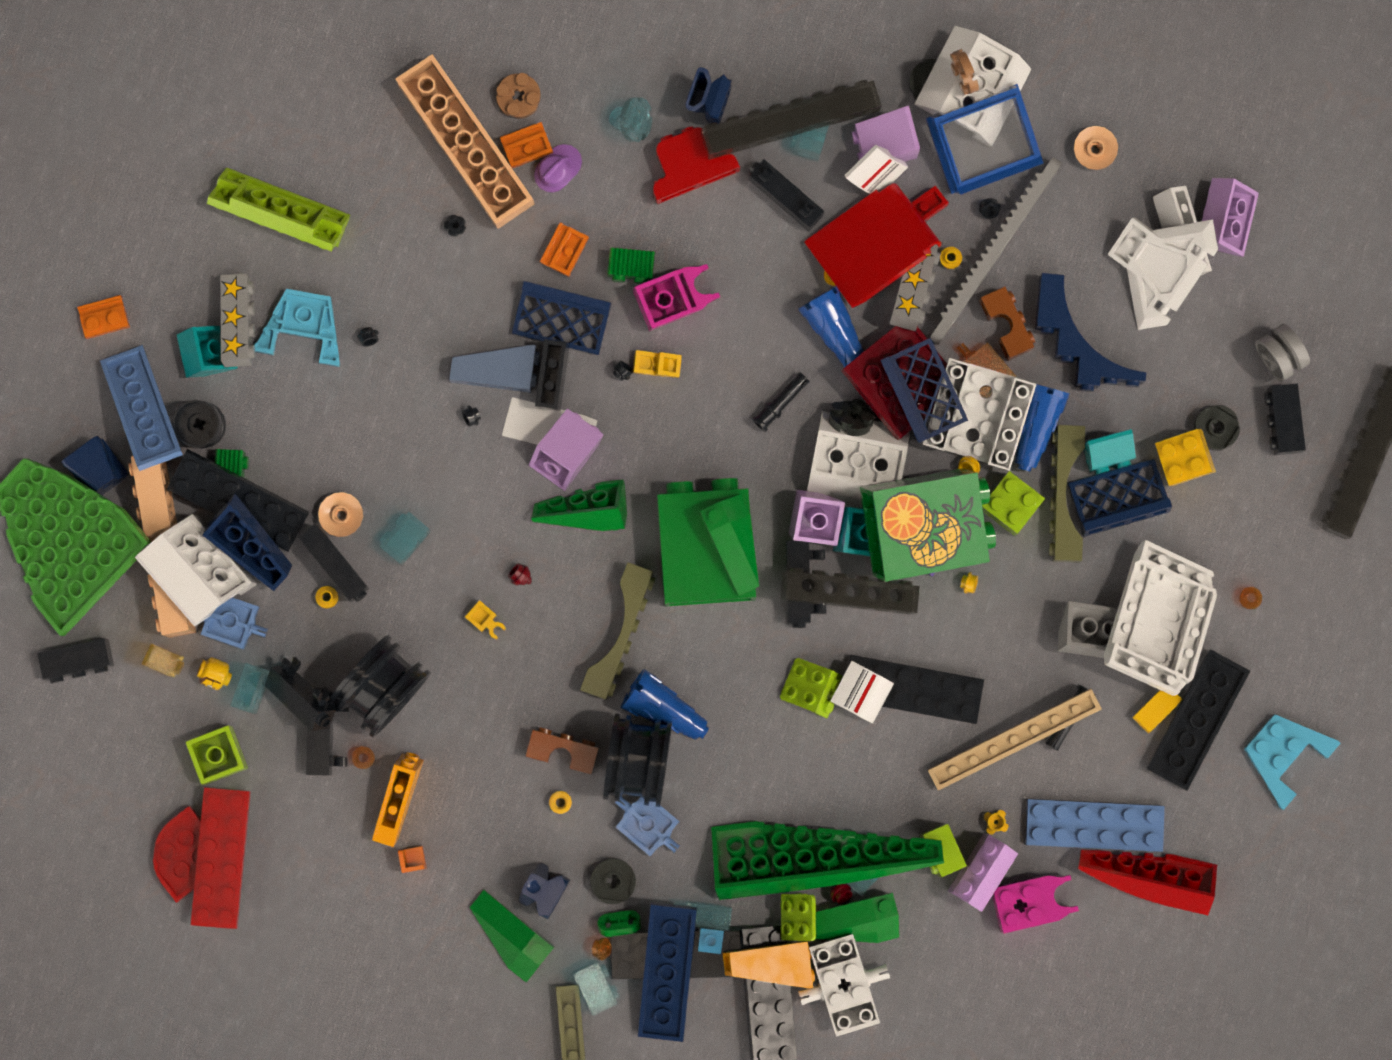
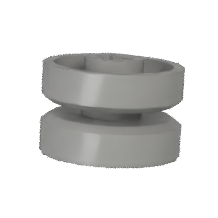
[1255,323,1310,382]

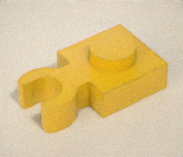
[465,600,506,640]

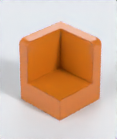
[398,846,427,873]

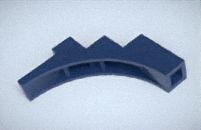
[1035,273,1146,392]

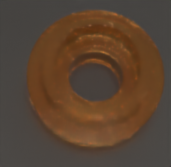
[1239,587,1262,610]
[352,746,375,769]
[592,937,612,961]

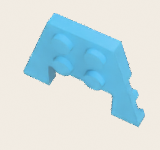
[254,289,340,367]
[1244,714,1341,810]

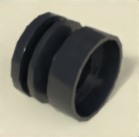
[172,400,226,449]

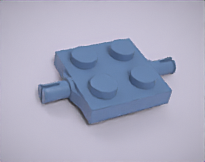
[200,598,268,650]
[615,796,680,856]

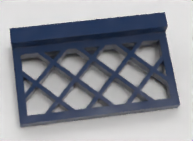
[512,281,612,355]
[881,338,969,444]
[1068,459,1172,537]

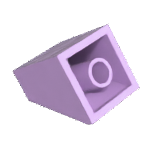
[851,106,920,161]
[529,409,604,491]

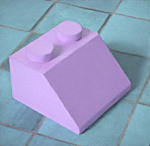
[789,490,845,546]

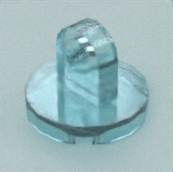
[609,97,652,142]

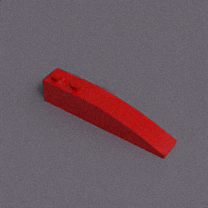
[1078,850,1218,916]

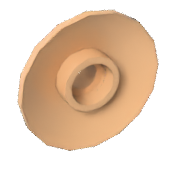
[1074,126,1118,170]
[318,492,363,537]

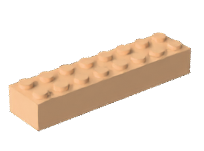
[396,54,534,229]
[128,456,196,638]

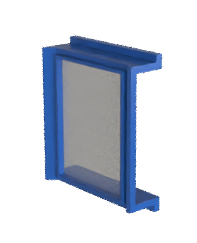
[925,84,1044,195]

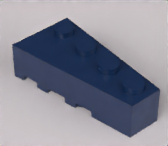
[202,494,292,591]

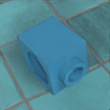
[698,927,724,954]

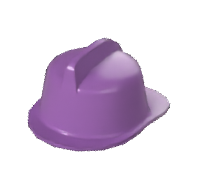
[534,144,582,193]

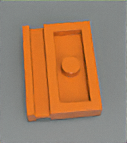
[500,122,553,169]
[540,222,589,277]
[77,295,130,339]

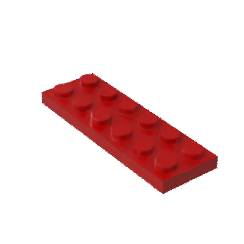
[190,788,251,929]

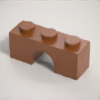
[979,287,1035,361]
[526,727,599,775]

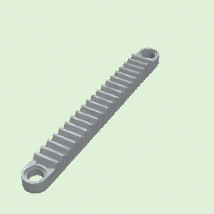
[930,157,1062,345]

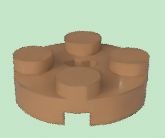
[950,49,979,95]
[496,73,541,119]

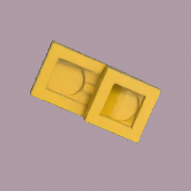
[632,350,682,378]
[1132,690,1183,734]

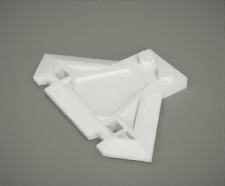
[1108,217,1218,330]

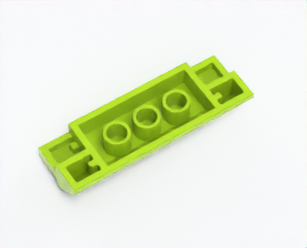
[207,167,350,252]

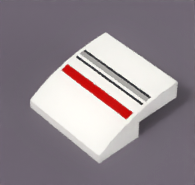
[845,145,908,194]
[831,661,894,724]

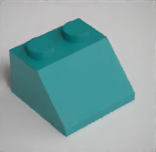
[177,325,238,378]
[1083,429,1136,474]
[833,507,870,556]

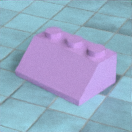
[1202,178,1259,257]
[948,833,1018,912]

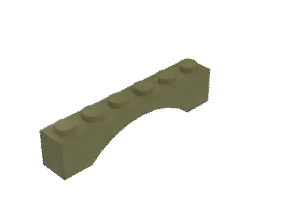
[1049,425,1085,563]
[580,562,656,700]

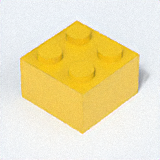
[1155,429,1216,486]

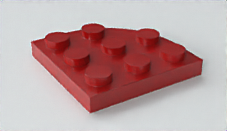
[153,806,201,903]

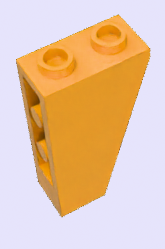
[372,752,424,847]
[722,941,815,988]

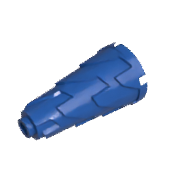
[798,286,864,367]
[1015,384,1070,472]
[620,669,709,740]

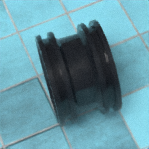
[330,635,431,738]
[603,713,672,807]

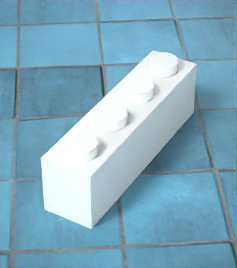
[1153,186,1212,275]

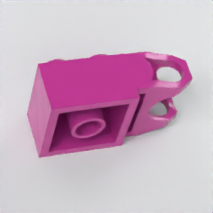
[632,264,720,332]
[992,875,1079,934]

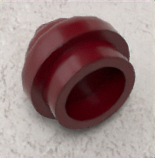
[508,563,532,586]
[830,883,852,905]

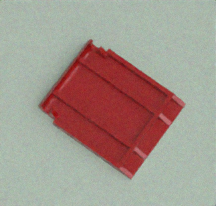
[804,183,941,308]

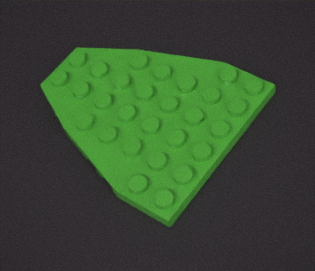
[0,458,151,636]

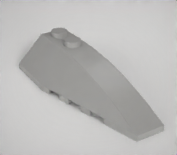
[1058,601,1117,658]

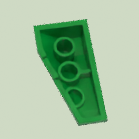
[531,479,627,531]
[700,494,759,596]
[470,890,555,983]
[816,893,899,943]

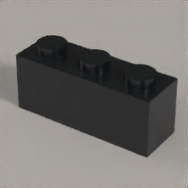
[535,339,570,411]
[1264,383,1306,456]
[37,638,114,684]

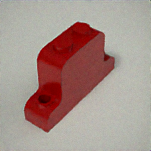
[653,126,740,205]

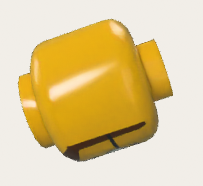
[196,657,232,690]

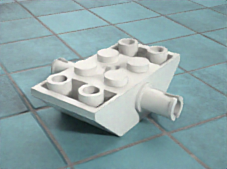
[798,934,890,1037]

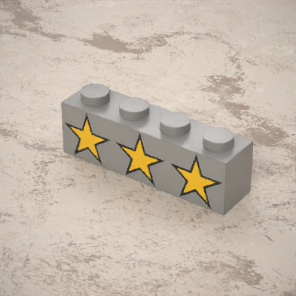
[889,245,941,331]
[220,274,255,367]

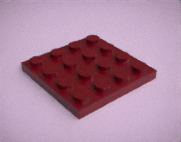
[841,326,947,440]

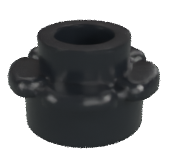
[979,198,1001,219]
[444,215,466,237]
[357,327,379,347]
[613,360,633,381]
[462,405,481,427]

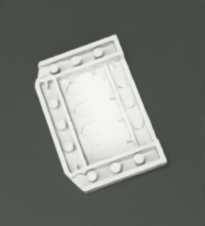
[1104,540,1217,696]

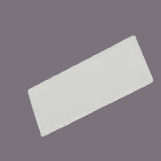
[502,397,597,445]

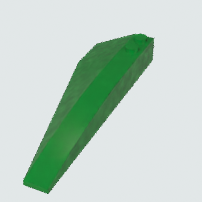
[711,821,944,900]

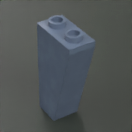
[449,345,540,393]

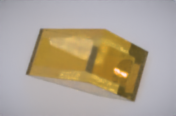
[142,643,184,678]

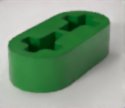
[597,910,641,937]

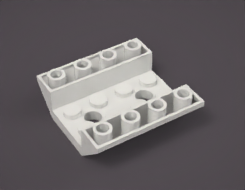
[914,26,1031,147]
[923,358,1036,471]
[807,411,910,509]
[135,514,257,626]

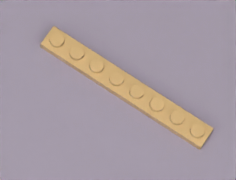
[928,688,1102,791]

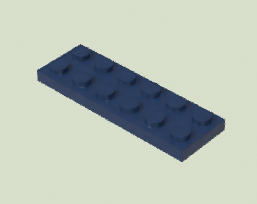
[638,902,697,1042]

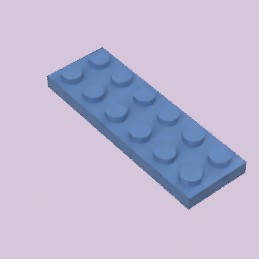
[100,345,183,471]
[1025,799,1165,852]

